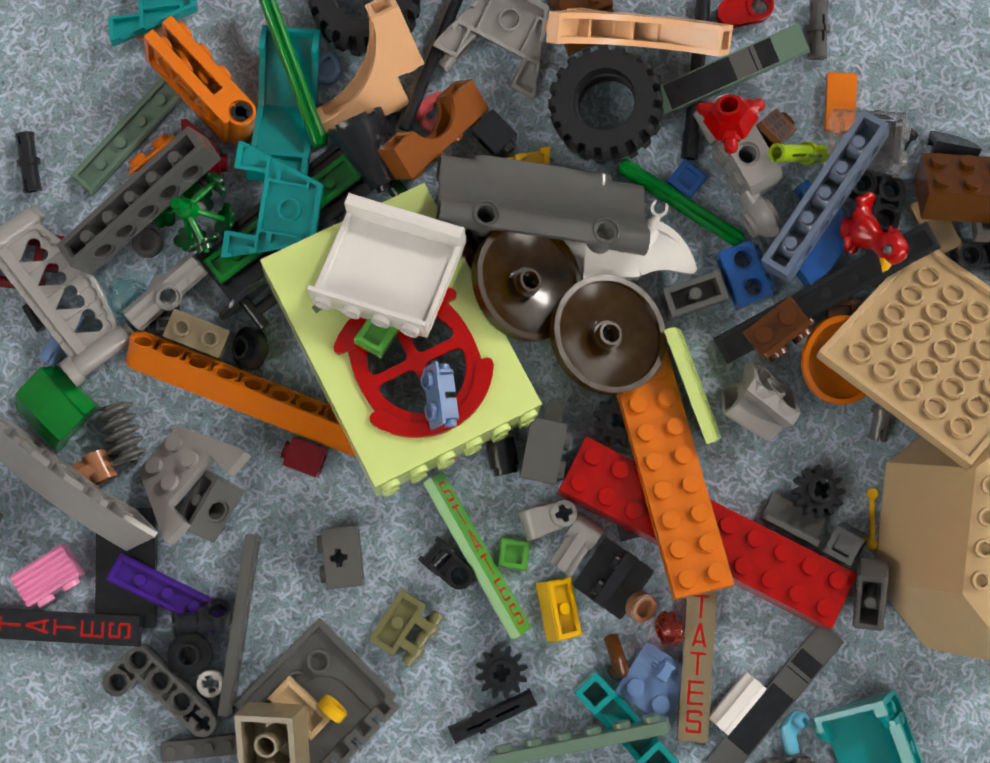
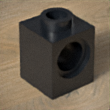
[472,109,517,157]
[823,522,870,566]

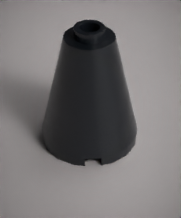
[328,106,396,194]

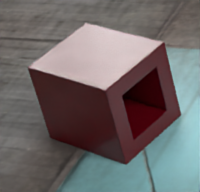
[280,437,329,478]

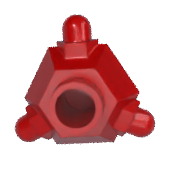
[696,94,765,154]

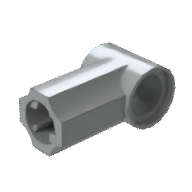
[549,512,605,576]

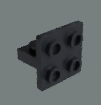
[573,538,654,619]

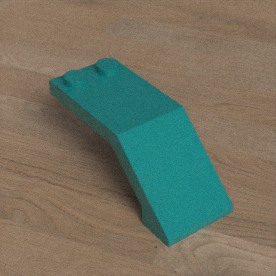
[246,25,321,181]

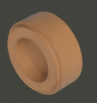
[626,591,657,623]

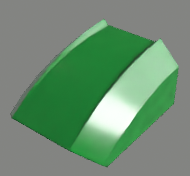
[16,366,101,450]

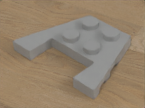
[432,0,549,99]
[138,426,251,546]

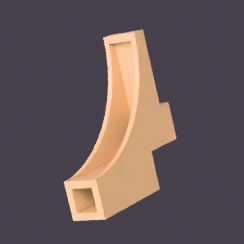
[316,0,424,133]

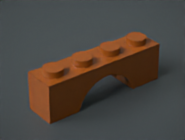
[377,79,489,181]

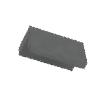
[759,492,827,547]

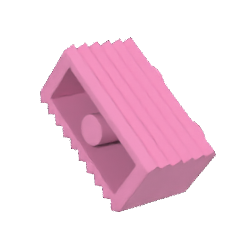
[10,544,86,608]

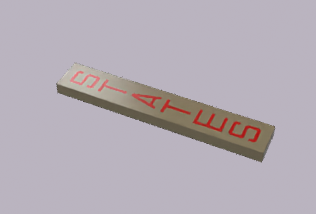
[676,591,717,743]

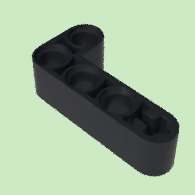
[848,169,906,291]

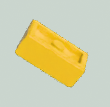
[536,576,582,642]

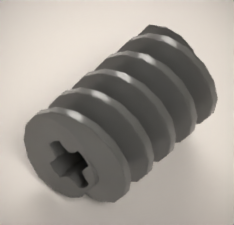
[96,402,147,467]

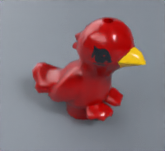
[840,192,909,272]

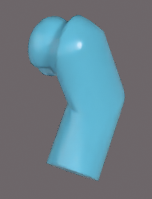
[780,711,810,755]

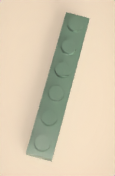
[487,713,671,763]

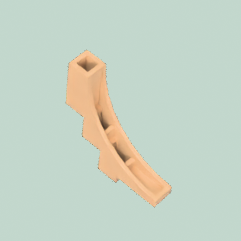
[545,8,733,56]

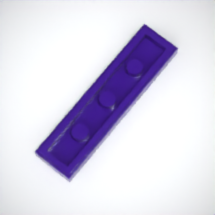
[106,552,226,633]

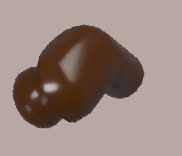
[604,634,629,680]

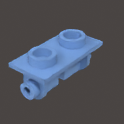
[421,361,459,430]

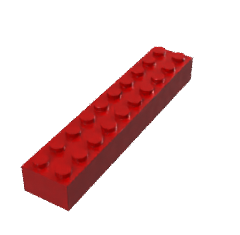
[556,437,857,630]

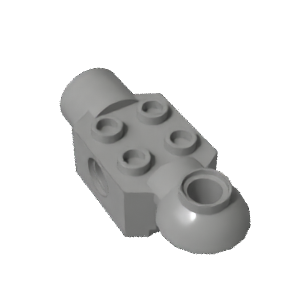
[693,93,783,237]

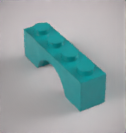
[573,669,679,763]

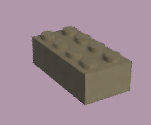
[234,702,310,763]

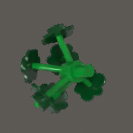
[153,171,236,254]

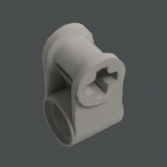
[518,500,577,541]

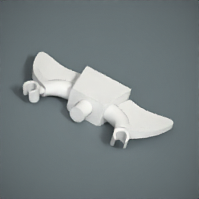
[564,199,697,281]

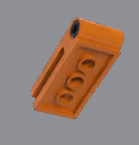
[144,15,256,146]

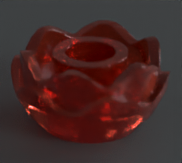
[654,610,685,647]

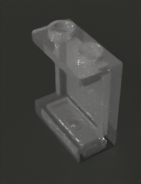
[827,109,911,178]

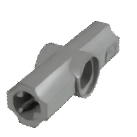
[123,253,208,331]

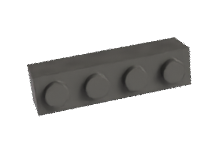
[161,733,237,762]

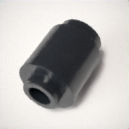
[485,436,519,476]

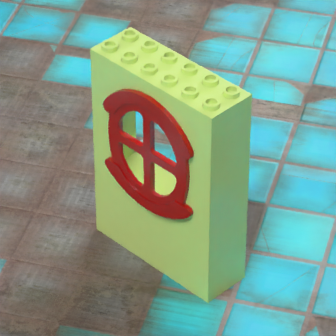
[260,183,542,497]

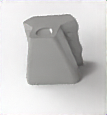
[721,360,801,442]

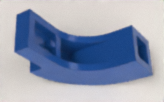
[794,179,844,288]

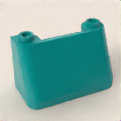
[813,689,923,763]

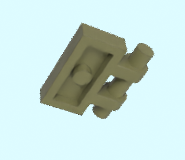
[368,589,444,667]

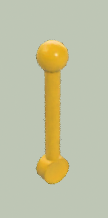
[866,488,879,551]

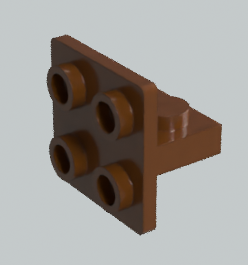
[742,296,815,363]

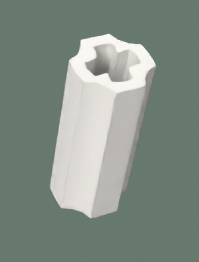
[709,671,766,735]

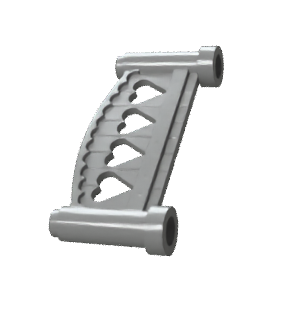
[0,205,134,387]

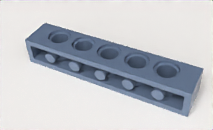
[761,109,889,284]

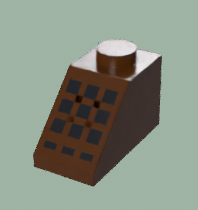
[756,109,797,148]

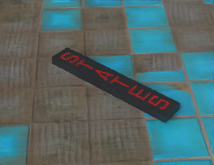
[0,608,143,647]

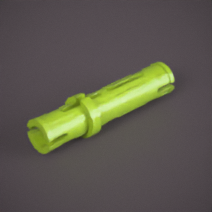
[768,142,831,165]

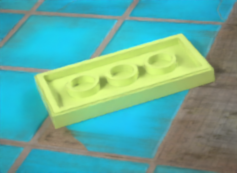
[664,327,722,444]

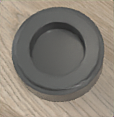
[132,228,163,258]

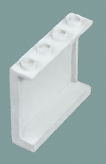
[307,193,467,338]

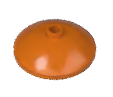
[801,315,866,405]

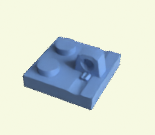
[614,640,681,718]

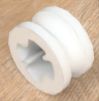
[197,669,224,698]

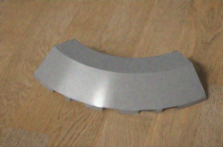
[0,416,158,551]

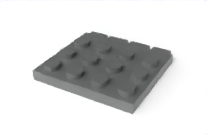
[234,618,400,763]

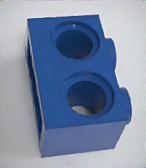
[715,240,775,311]

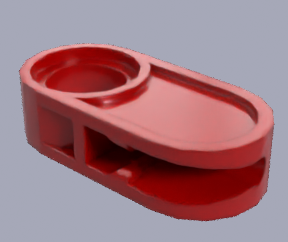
[716,0,774,28]

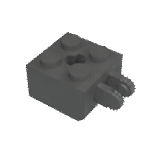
[519,398,572,485]

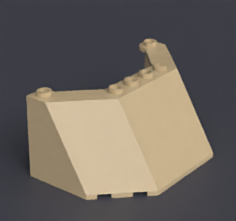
[875,436,990,661]

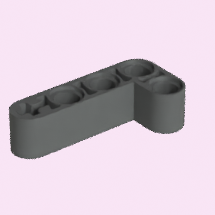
[102,644,221,737]

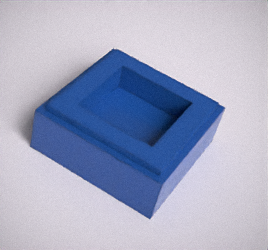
[667,158,708,199]

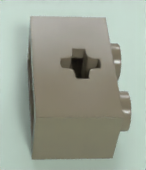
[163,309,232,360]

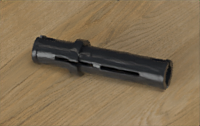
[448,688,538,744]

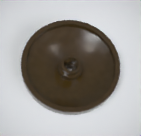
[471,230,582,342]
[550,275,666,395]

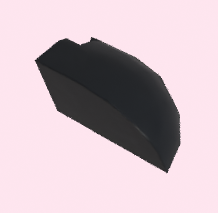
[927,130,982,156]

